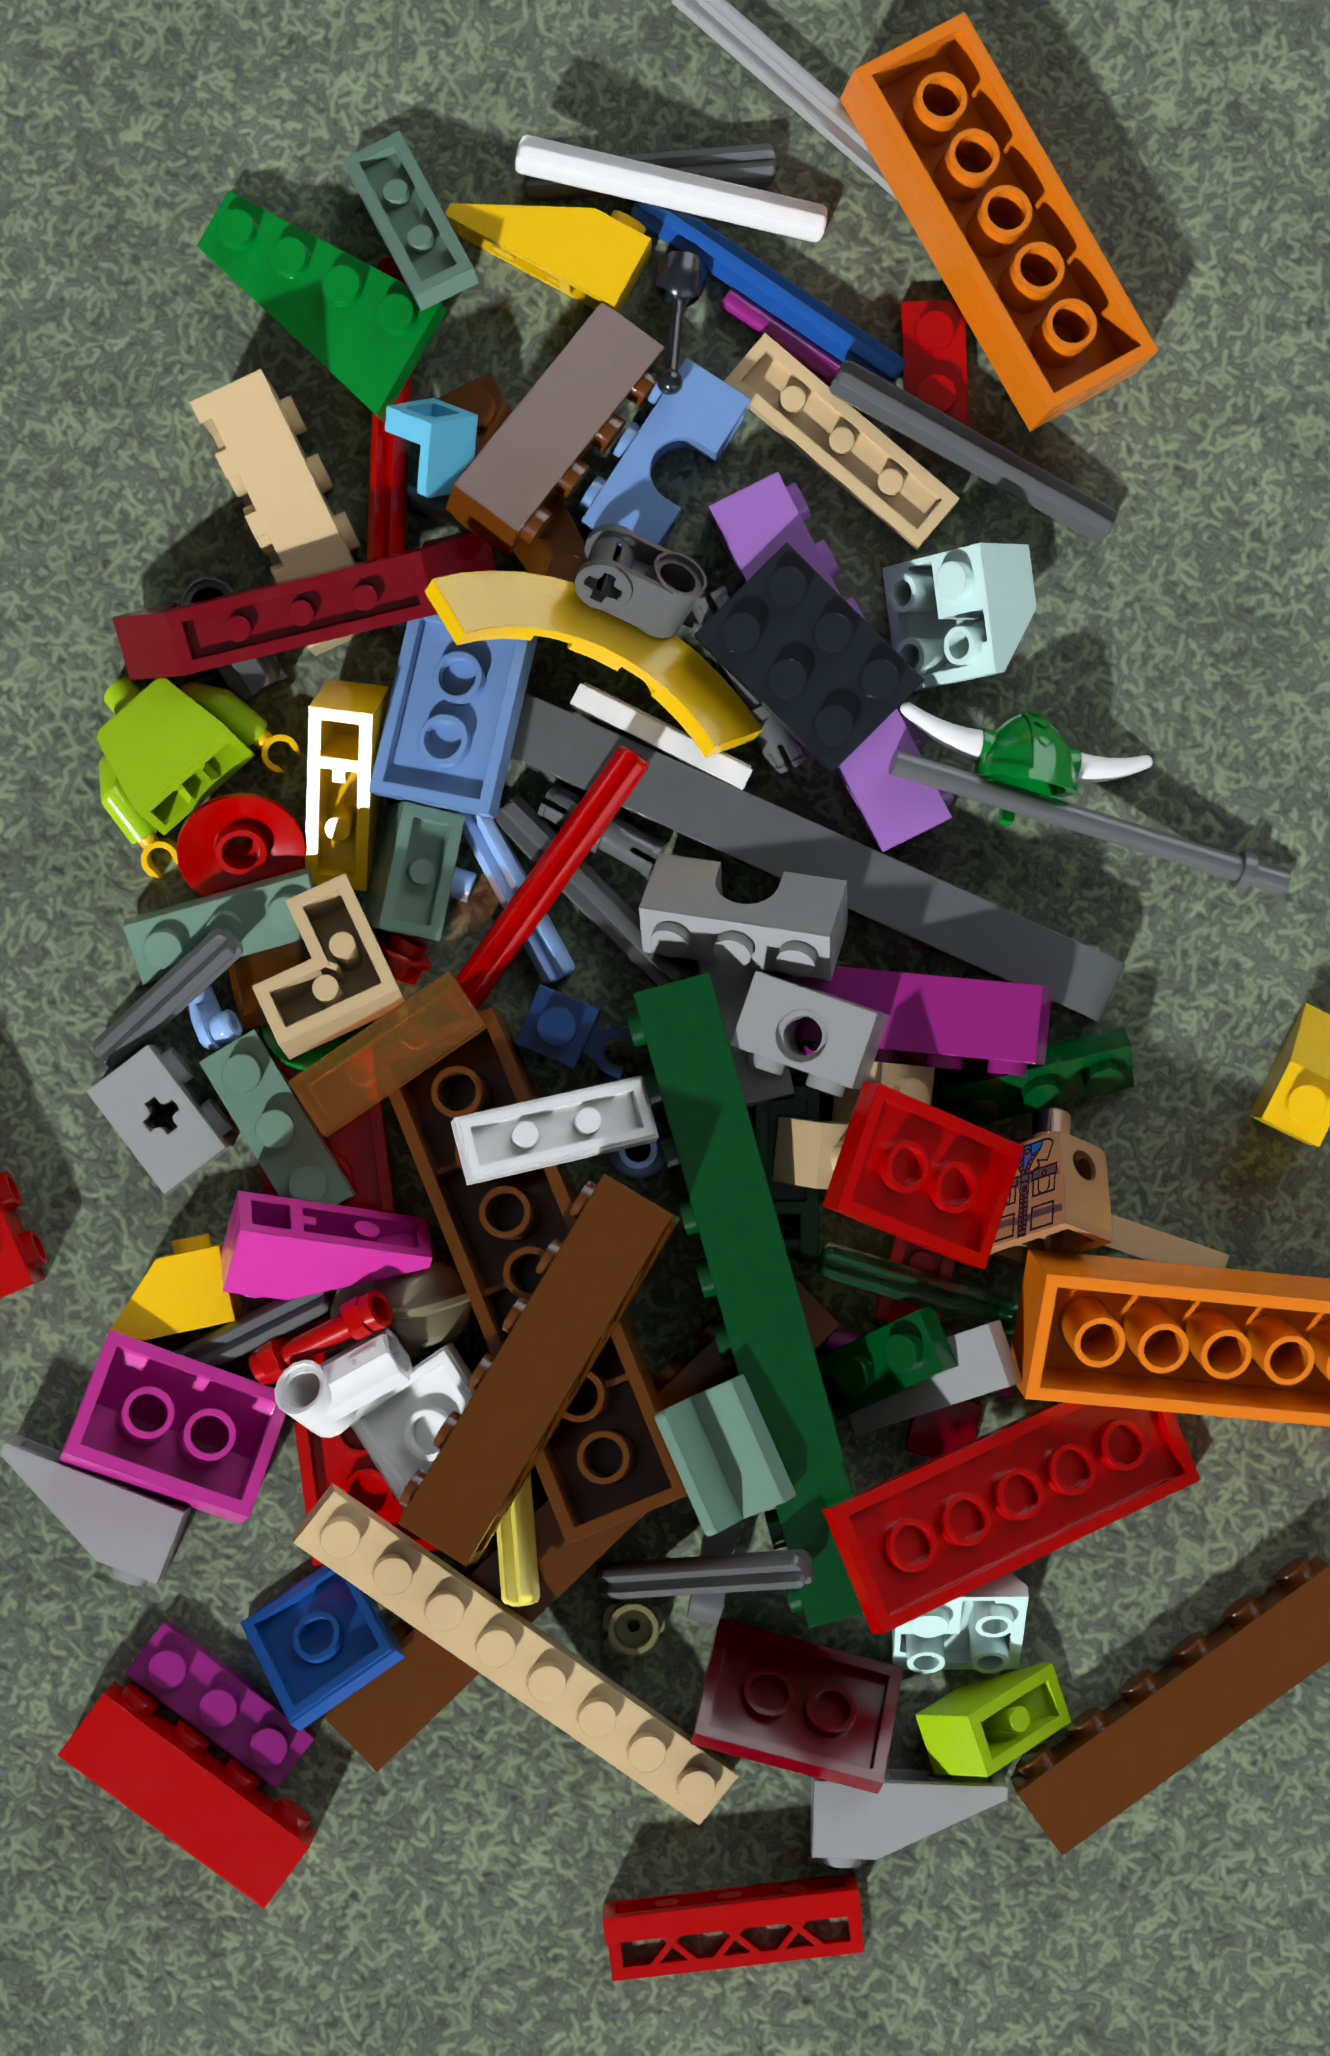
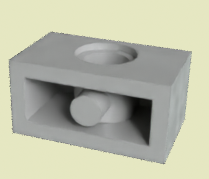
[730,971,890,1097]

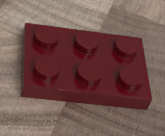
[690,1618,904,1794]

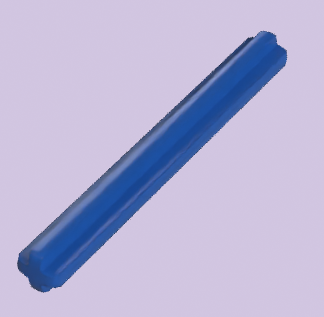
[630,201,906,384]

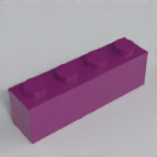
[786,966,1052,1076]

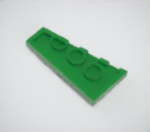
[197,190,447,422]

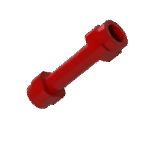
[249,1290,393,1386]

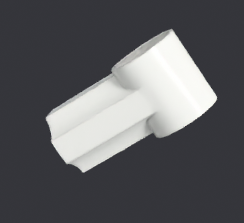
[274,1327,414,1438]

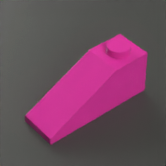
[221,1190,433,1300]

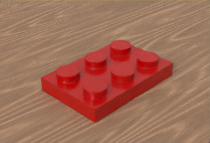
[822,1081,1024,1269]

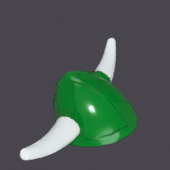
[900,702,1153,826]

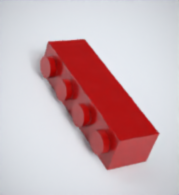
[58,1680,317,1909]

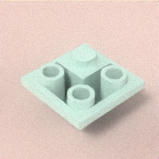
[882,543,1037,692]
[892,1573,1029,1674]

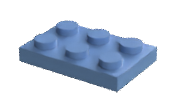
[369,614,538,819]

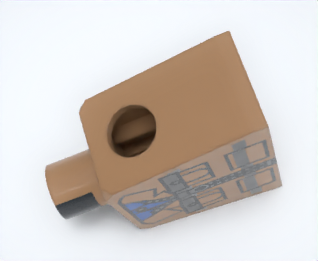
[990,1108,1113,1270]

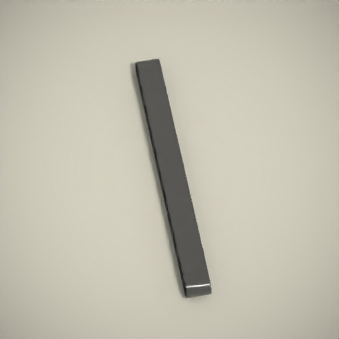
[510,693,1125,1023]

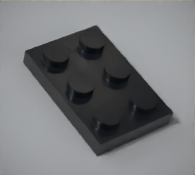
[694,542,924,774]

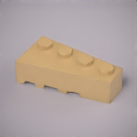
[190,369,371,656]

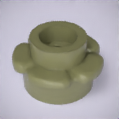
[602,1598,665,1656]

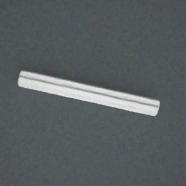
[515,135,827,242]

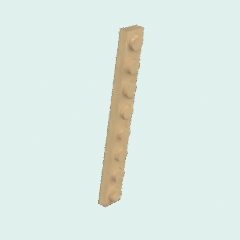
[292,1483,739,1825]

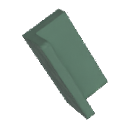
[364,801,465,942]
[654,1374,797,1536]

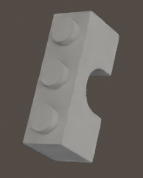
[639,853,848,981]

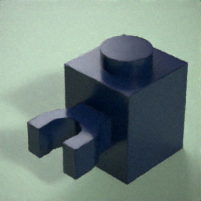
[515,984,634,1079]

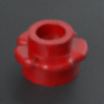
[375,933,431,985]

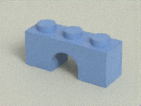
[578,358,751,553]

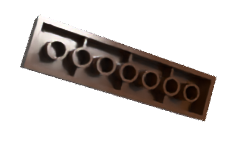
[374,1007,688,1545]

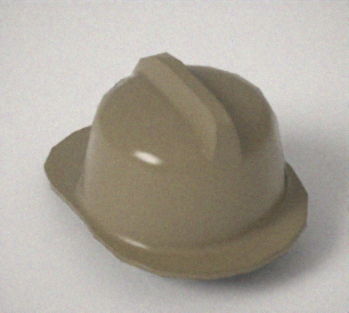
[330,1250,472,1359]

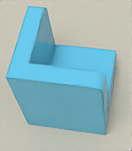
[385,398,478,498]

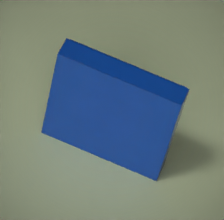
[240,1565,405,1731]

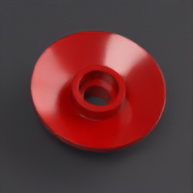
[176,793,306,897]

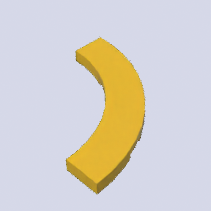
[424,570,763,758]

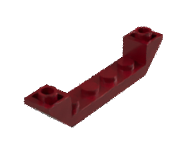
[112,530,497,680]

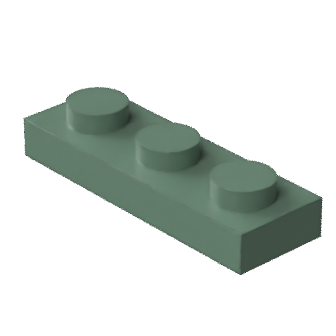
[343,131,479,311]
[123,867,314,985]
[199,1029,356,1205]

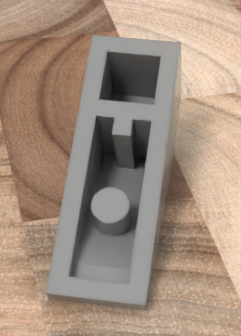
[0,1434,192,1587]
[809,1769,1008,1868]

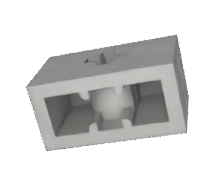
[86,1044,234,1194]

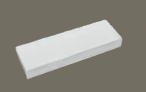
[570,682,753,791]
[451,1075,659,1185]

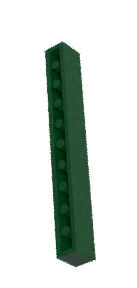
[625,972,863,1628]

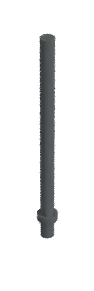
[889,749,1291,895]

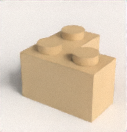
[252,873,407,1060]
[772,1061,935,1189]

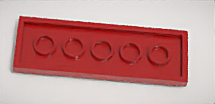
[822,1402,1201,1634]

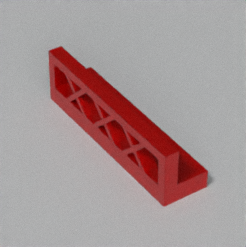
[602,1873,865,1981]

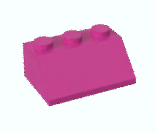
[58,1330,286,1524]

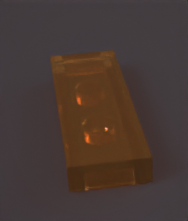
[288,971,488,1137]

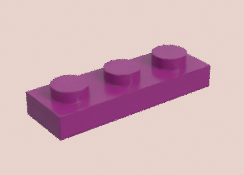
[125,1619,317,1789]

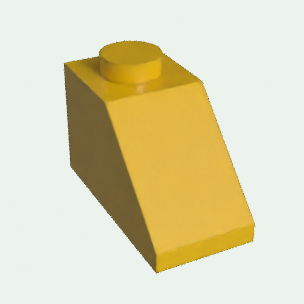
[1248,1003,1330,1147]
[106,1233,243,1341]

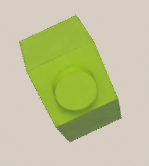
[915,1662,1072,1777]

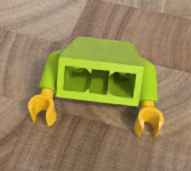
[96,677,299,878]

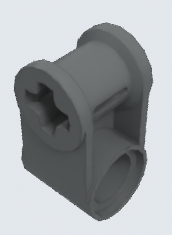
[574,524,707,638]

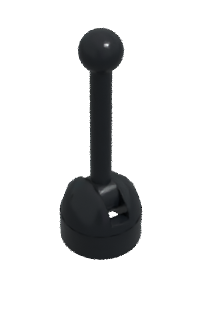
[655,251,707,395]

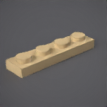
[724,333,960,551]

